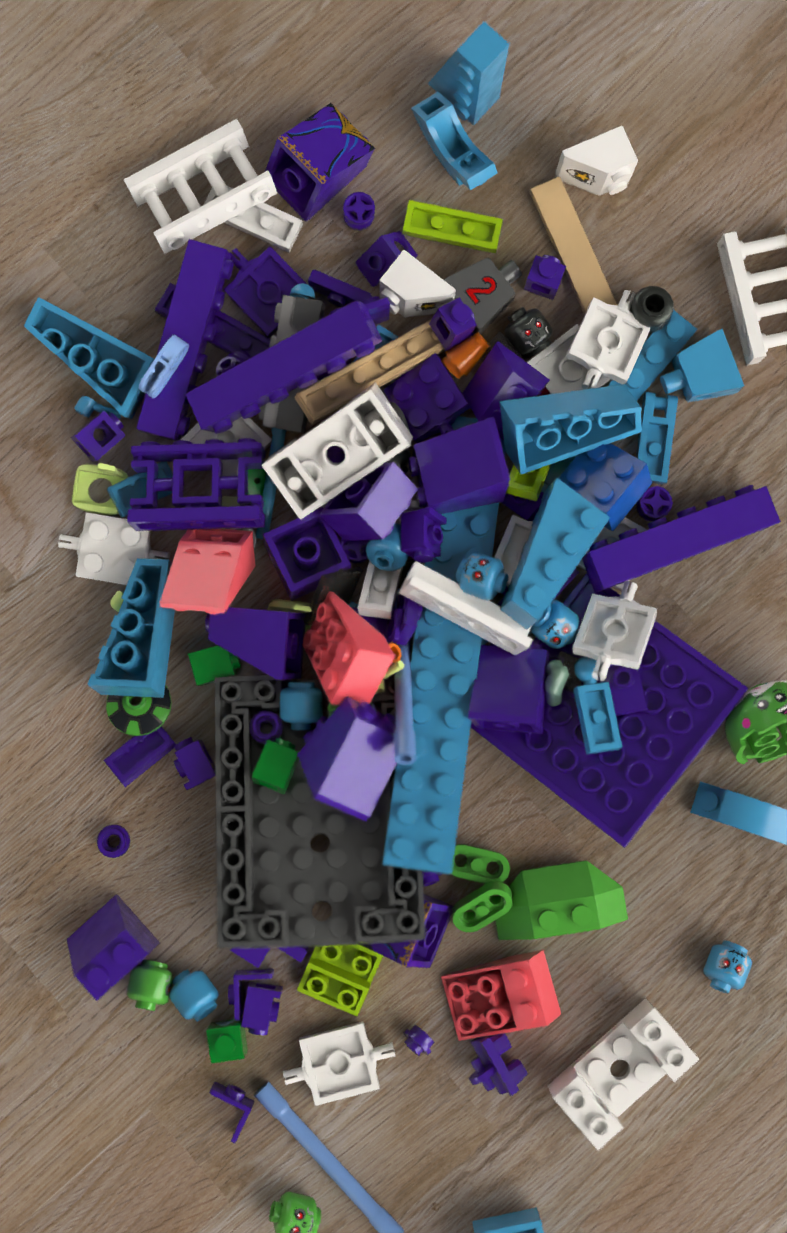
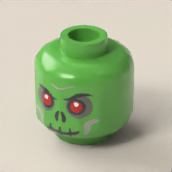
[127,960,174,1011]
[269,1191,321,1233]

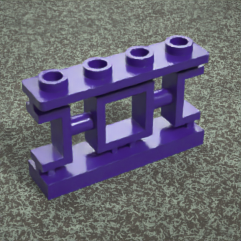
[127,438,266,531]

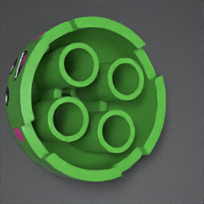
[725,680,787,764]

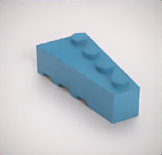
[24,297,155,419]
[500,384,642,475]
[500,478,610,629]
[87,559,175,698]

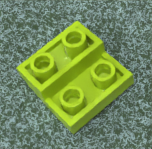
[297,945,383,1017]

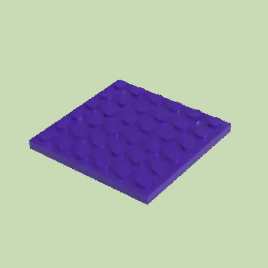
[470,573,748,848]

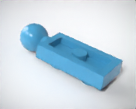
[573,657,622,754]

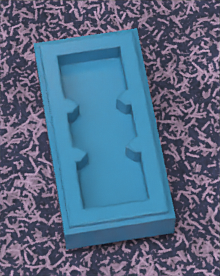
[107,462,173,518]

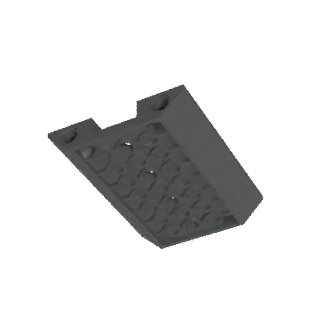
[215,674,425,949]

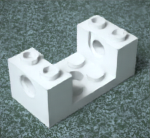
[262,383,413,520]
[547,998,700,1150]

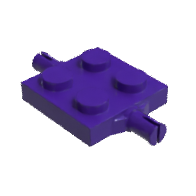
[223,246,315,338]
[383,353,471,443]

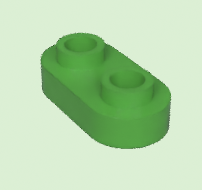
[451,844,510,884]
[453,881,512,932]

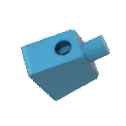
[660,329,744,402]

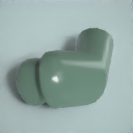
[545,660,569,706]

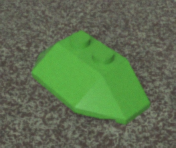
[495,860,628,940]

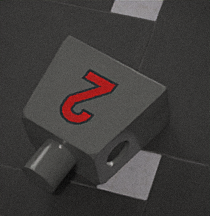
[444,258,522,334]

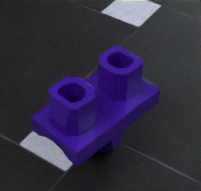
[469,1033,528,1096]

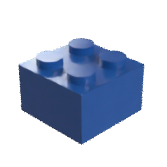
[559,443,652,532]

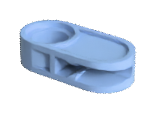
[139,335,189,398]

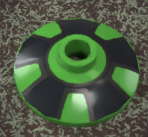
[106,685,172,736]

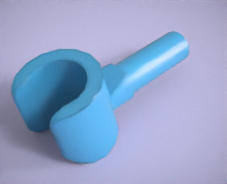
[74,396,121,419]

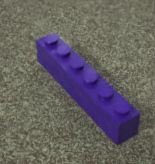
[136,239,234,441]
[185,300,382,434]
[582,485,781,593]

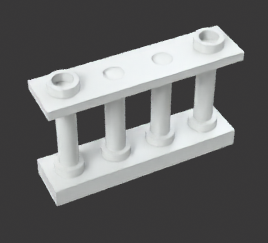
[124,119,277,254]
[717,226,787,366]

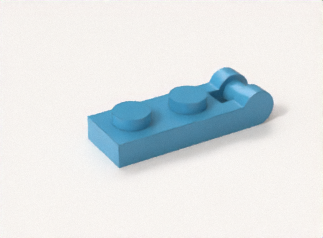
[636,392,678,485]

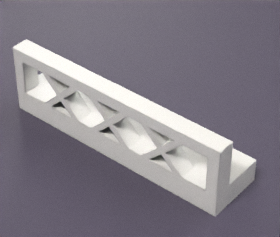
[399,561,533,655]

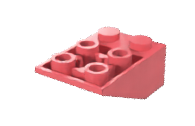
[160,529,256,614]
[302,591,395,705]
[441,950,561,1041]

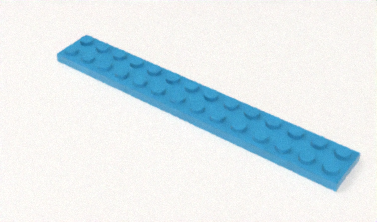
[383,416,506,875]

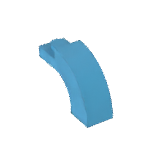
[411,92,497,190]
[690,781,787,845]

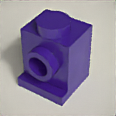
[524,255,566,300]
[429,297,477,351]
[70,411,126,462]
[401,507,447,563]
[174,737,216,791]
[241,981,283,1035]

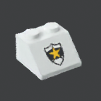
[555,126,638,196]
[379,250,456,317]

